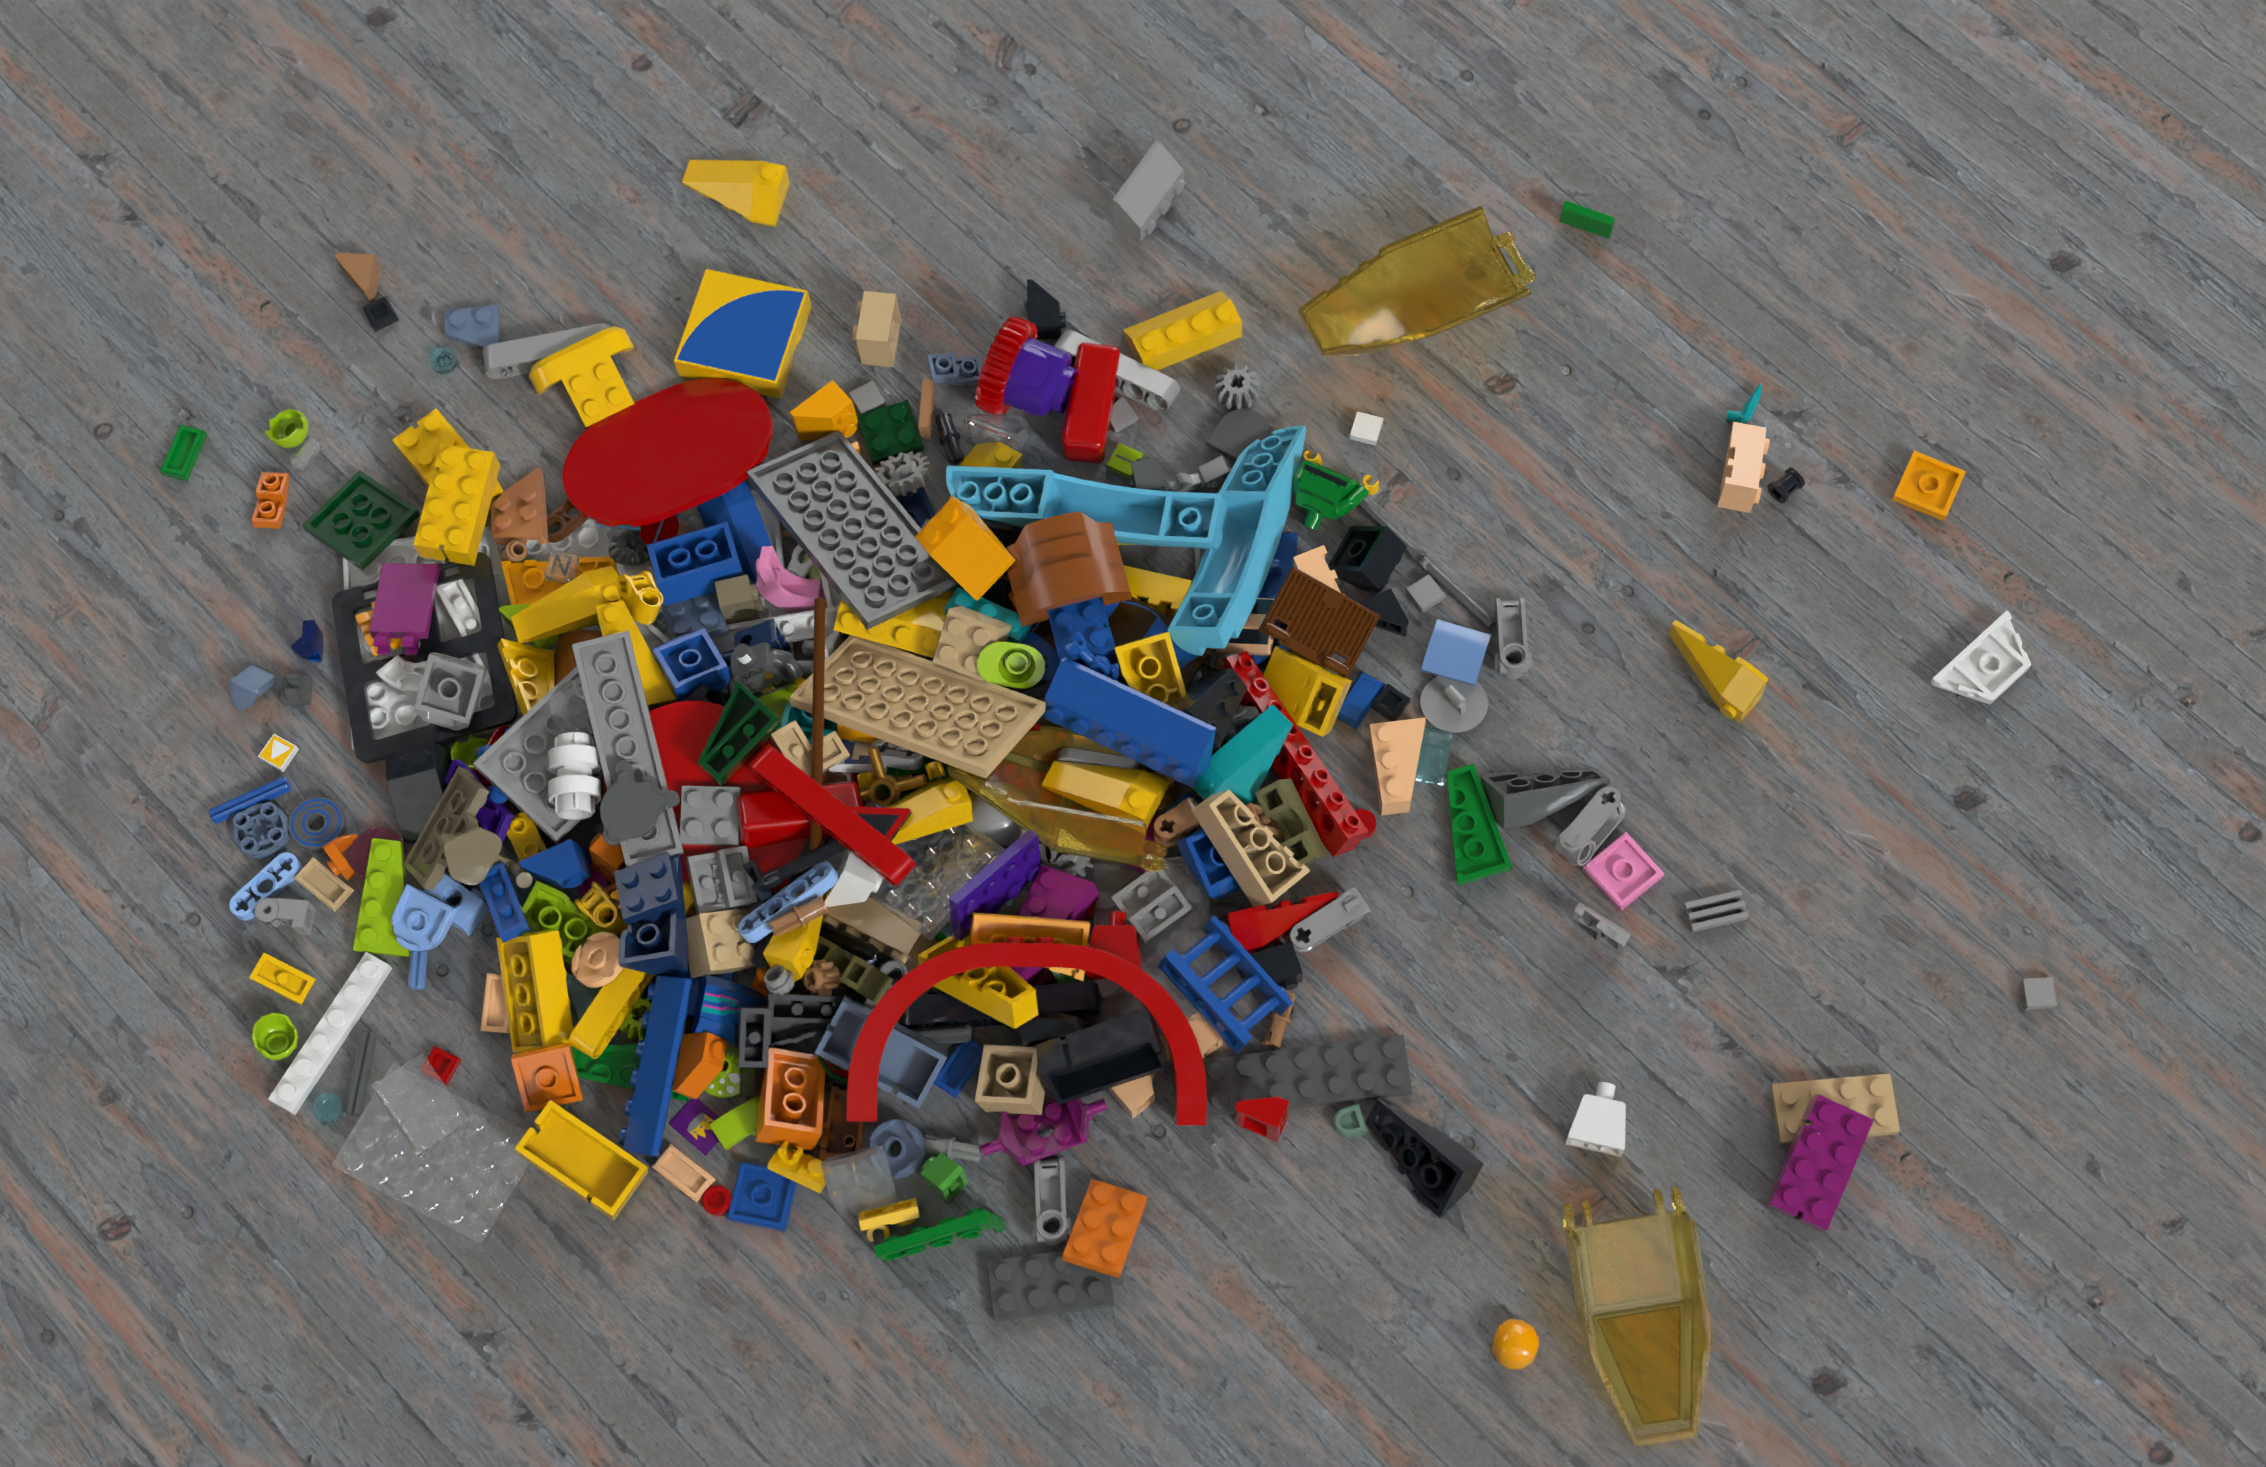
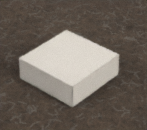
[1350,411,1384,446]

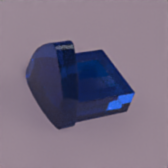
[291,620,323,662]

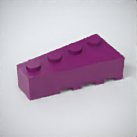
[1010,865,1100,985]

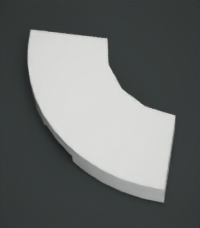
[376,655,427,693]

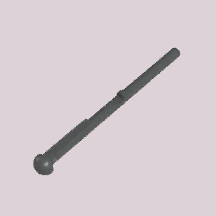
[1356,500,1496,629]

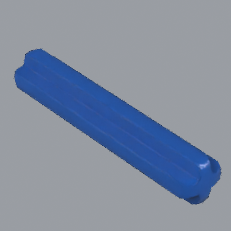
[209,776,291,824]

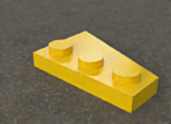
[497,639,555,716]

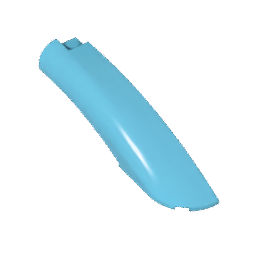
[1168,425,1306,656]
[946,466,1225,549]

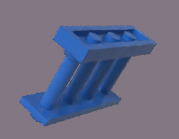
[1158,915,1293,1054]

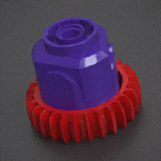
[975,316,1078,416]

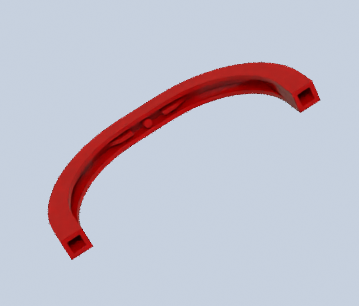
[846,937,1207,1125]

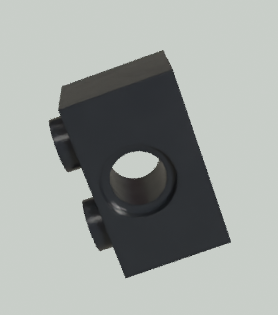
[733,1004,770,1068]

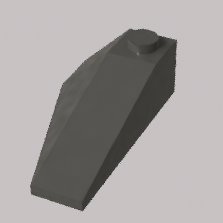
[1481,769,1610,830]

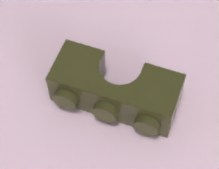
[1255,778,1328,866]
[811,935,893,1004]

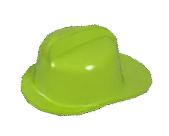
[977,641,1045,688]

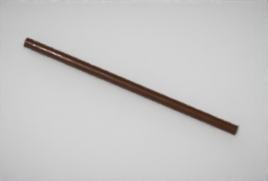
[810,598,826,852]

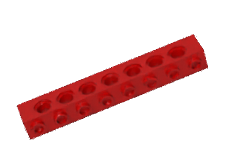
[1223,651,1369,858]

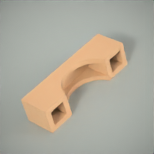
[1109,1012,1222,1119]

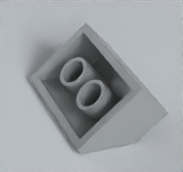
[1112,141,1185,241]

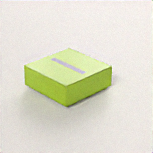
[1106,443,1143,480]

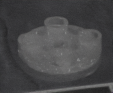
[549,678,593,735]

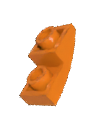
[251,472,289,529]

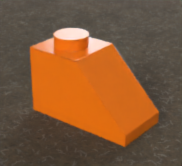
[672,1032,728,1099]

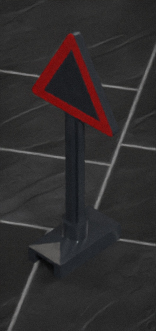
[742,806,912,903]

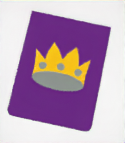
[670,1098,720,1156]

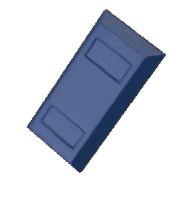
[1337,670,1386,729]
[933,1039,983,1098]

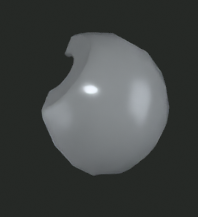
[965,782,1031,845]

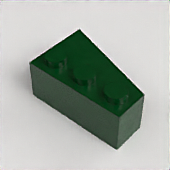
[697,680,782,787]

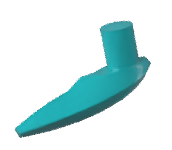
[1726,384,1762,424]

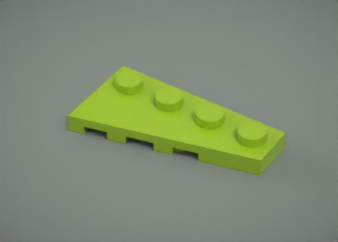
[353,838,411,958]

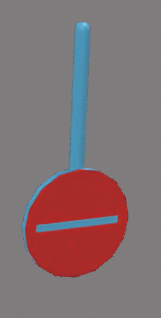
[595,516,680,546]

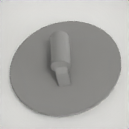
[1420,676,1488,733]

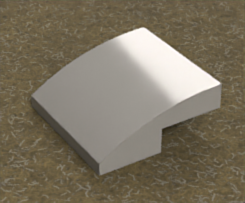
[685,846,758,915]
[1111,864,1192,943]

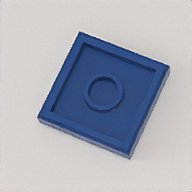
[727,1161,798,1232]

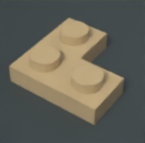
[770,720,850,777]

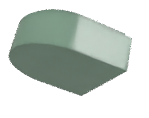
[1334,1104,1367,1138]

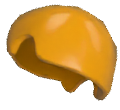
[1492,1319,1539,1370]

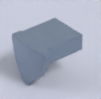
[228,665,275,711]

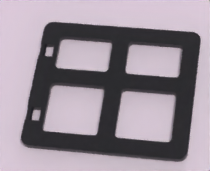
[332,552,518,764]

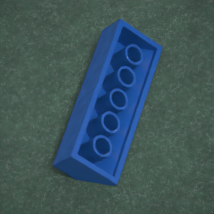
[1043,657,1216,788]
[619,976,693,1158]

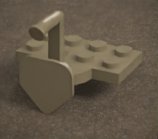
[403,766,533,891]

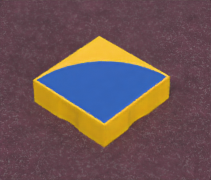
[674,269,812,399]

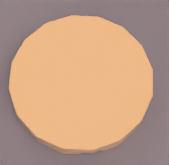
[572,932,623,988]

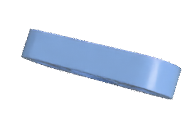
[229,852,302,921]

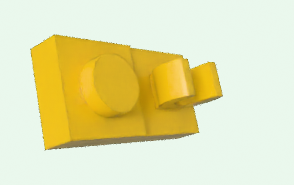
[249,953,316,1006]
[767,1140,835,1193]
[858,1198,920,1242]

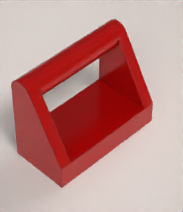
[1235,1097,1289,1142]

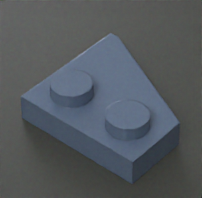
[444,305,501,349]

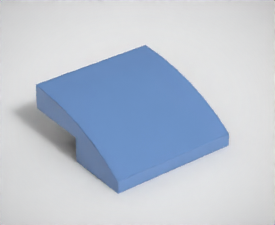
[1421,619,1491,687]

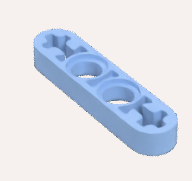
[737,861,839,943]

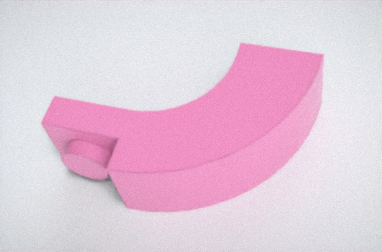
[756,546,827,613]

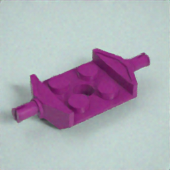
[980,1098,1108,1166]

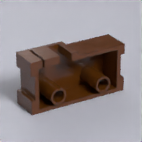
[819,1086,865,1166]

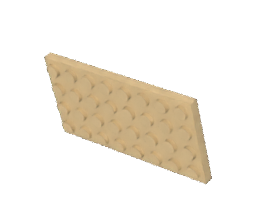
[790,635,1046,778]

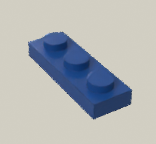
[480,862,530,943]

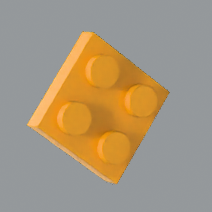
[1892,450,1966,521]

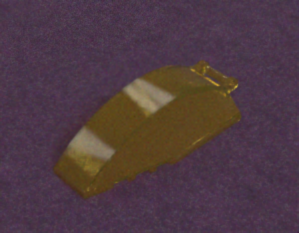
[1298,206,1537,356]

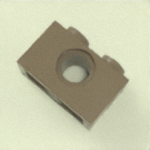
[715,574,764,625]

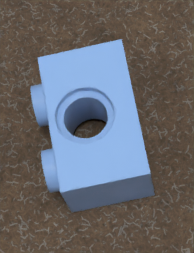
[423,873,490,937]

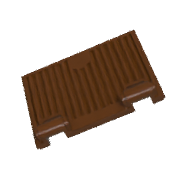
[1258,566,1381,678]

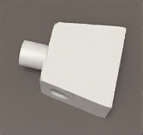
[1565,1082,1626,1157]

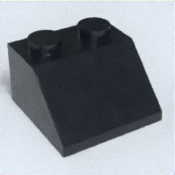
[1328,526,1407,591]

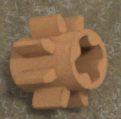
[804,959,841,997]

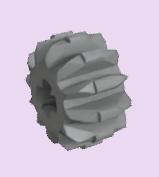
[1214,363,1260,410]

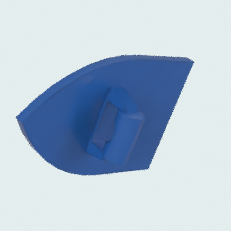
[1258,533,1298,598]

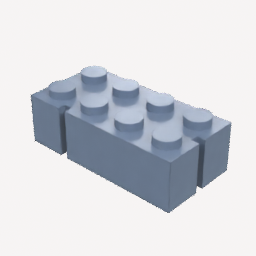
[815,995,949,1108]

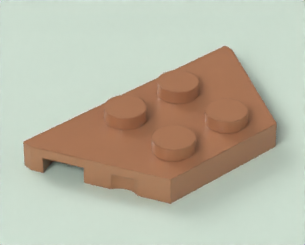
[490,467,548,545]

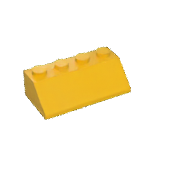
[1122,291,1242,371]
[833,597,949,658]
[496,930,574,1053]

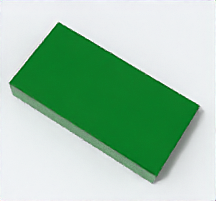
[1559,201,1615,239]
[160,424,207,481]

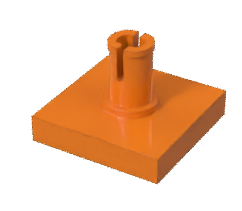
[511,1042,584,1113]

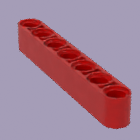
[748,744,916,887]

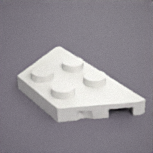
[1930,611,2031,705]

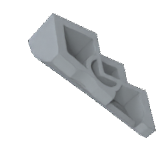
[1572,902,1632,954]

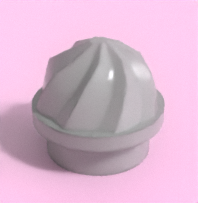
[764,965,794,995]

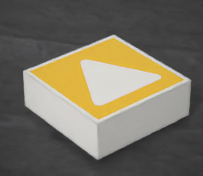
[258,734,299,772]

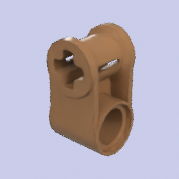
[1154,797,1202,848]

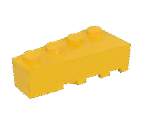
[1123,565,1192,620]
[918,934,1038,1029]

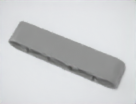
[482,324,611,379]
[1054,330,1180,412]

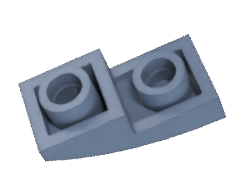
[927,353,982,385]

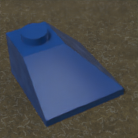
[519,839,592,888]

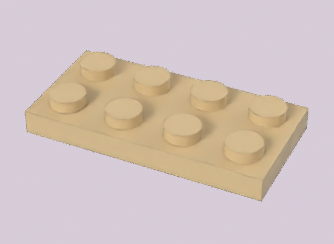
[1770,1074,1900,1145]

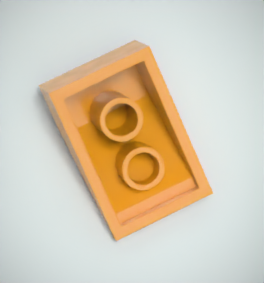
[915,496,1016,601]

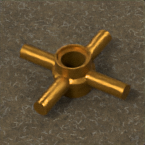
[860,747,927,808]

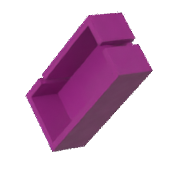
[1765,1094,1874,1232]

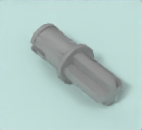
[924,1135,982,1162]

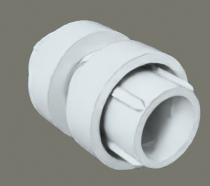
[548,732,601,820]

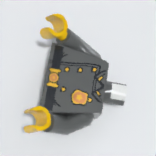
[726,642,806,698]

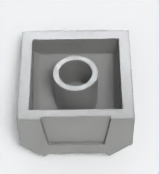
[414,652,488,731]

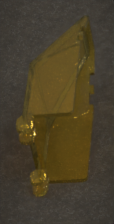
[949,726,1179,872]
[1563,1186,1714,1446]

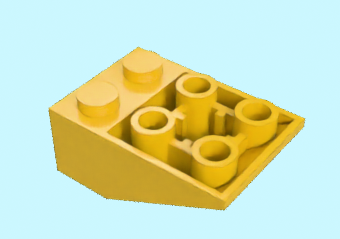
[1263,646,1352,737]

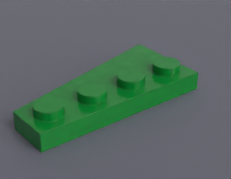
[1446,764,1512,887]
[571,1044,689,1102]
[874,1208,1006,1262]

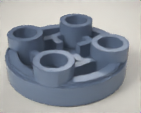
[232,802,291,859]

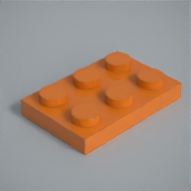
[1062,1179,1148,1279]

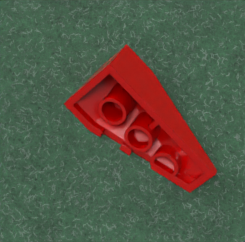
[1225,891,1339,954]

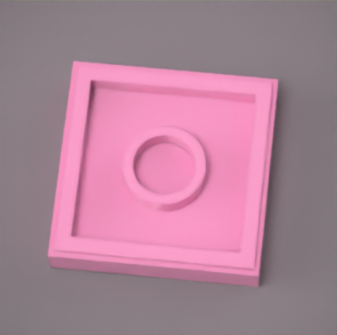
[1582,832,1664,912]

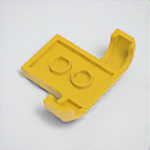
[529,326,635,429]

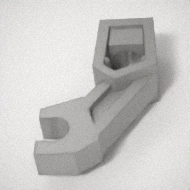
[1164,456,1231,492]

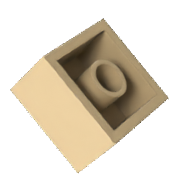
[852,291,901,367]
[933,606,1012,681]
[686,908,756,978]
[975,1045,1046,1115]

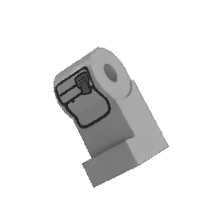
[255,898,316,936]

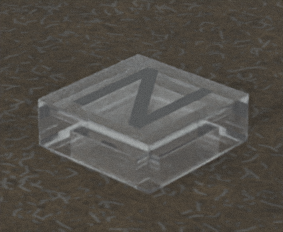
[544,551,580,583]

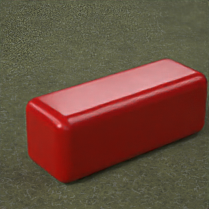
[1061,342,1120,464]
[736,781,863,849]

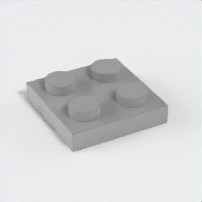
[680,786,741,846]

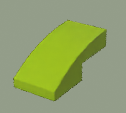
[709,1095,760,1150]

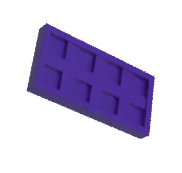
[949,829,1041,941]

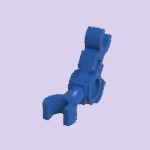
[1065,632,1119,681]

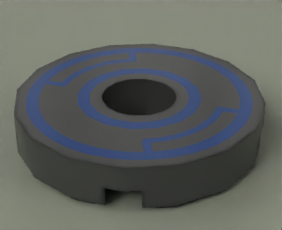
[288,796,346,852]

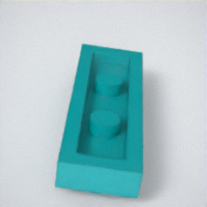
[944,587,1032,644]

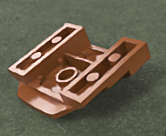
[1006,511,1132,627]

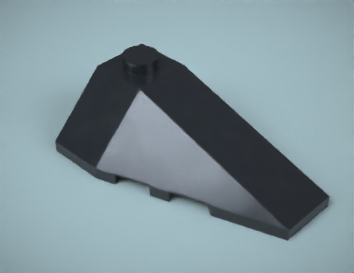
[1366,1097,1484,1218]

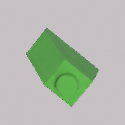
[920,1152,969,1204]

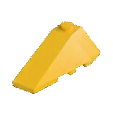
[682,160,790,227]
[1114,632,1187,707]

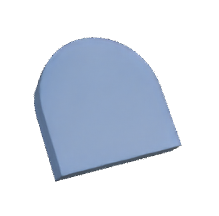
[391,884,458,952]

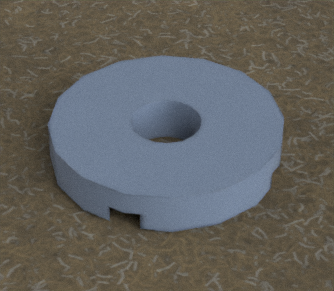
[868,1119,925,1178]

